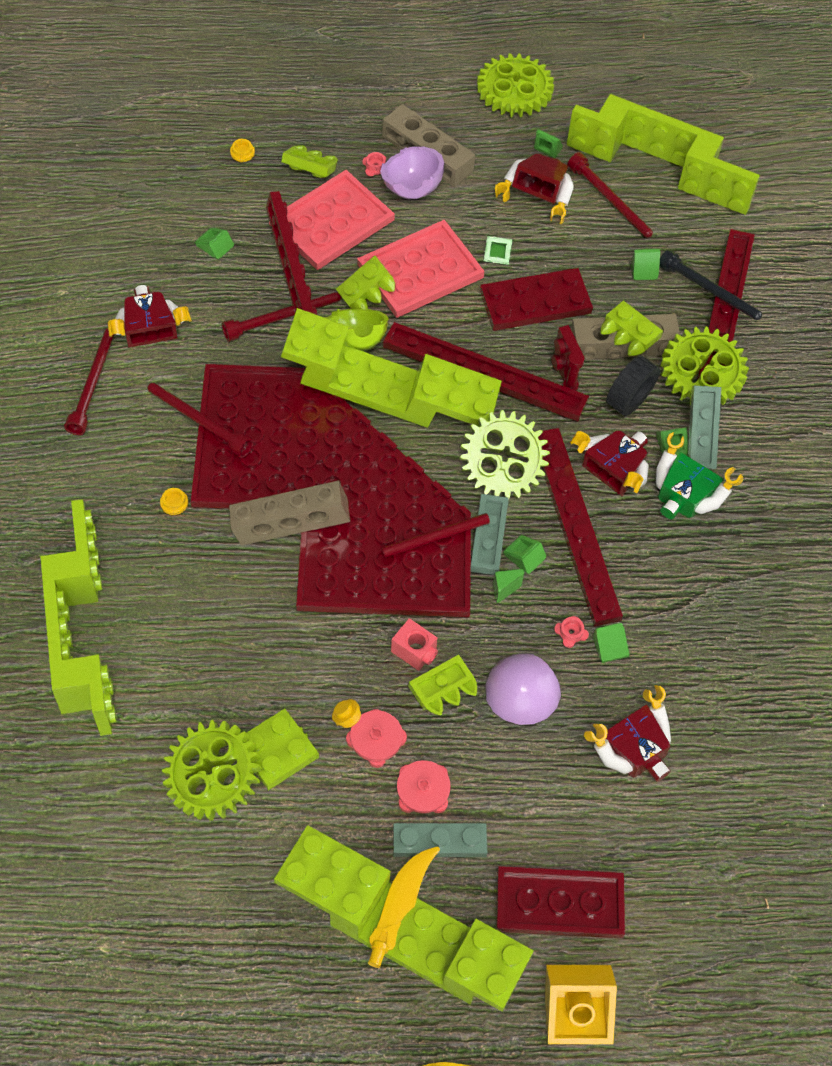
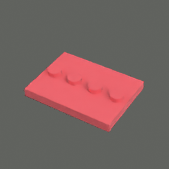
[269,170,395,270]
[357,220,485,318]

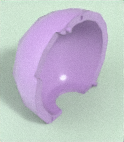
[380,147,444,199]
[485,654,561,725]

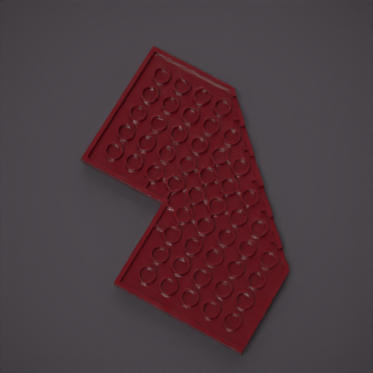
[191,364,471,617]

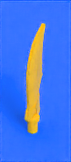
[368,847,440,968]

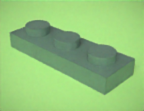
[688,386,721,469]
[471,494,509,575]
[393,823,487,857]

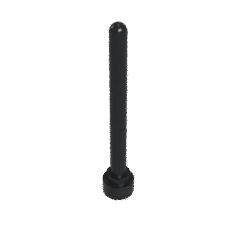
[659,249,762,320]

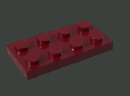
[480,268,593,331]
[496,866,625,939]

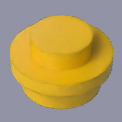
[230,139,255,162]
[160,488,188,515]
[332,699,361,728]

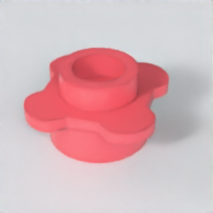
[362,152,386,176]
[554,616,589,648]

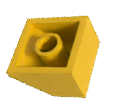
[545,965,617,1044]

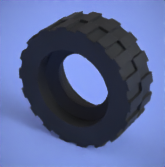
[606,355,661,416]

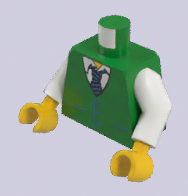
[656,432,743,520]

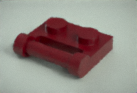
[551,325,585,391]

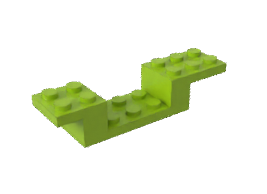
[567,94,760,215]
[281,308,501,428]
[40,499,117,736]
[274,825,534,1012]

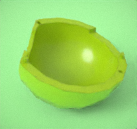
[325,309,389,352]

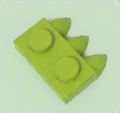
[281,145,338,178]
[336,256,395,309]
[600,300,663,356]
[408,655,477,716]

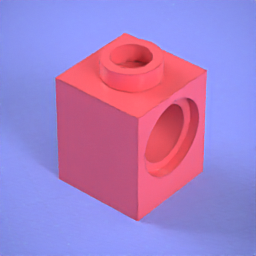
[391,618,438,671]

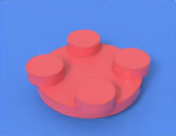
[346,709,407,768]
[397,760,450,813]

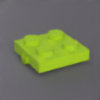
[247,708,319,791]

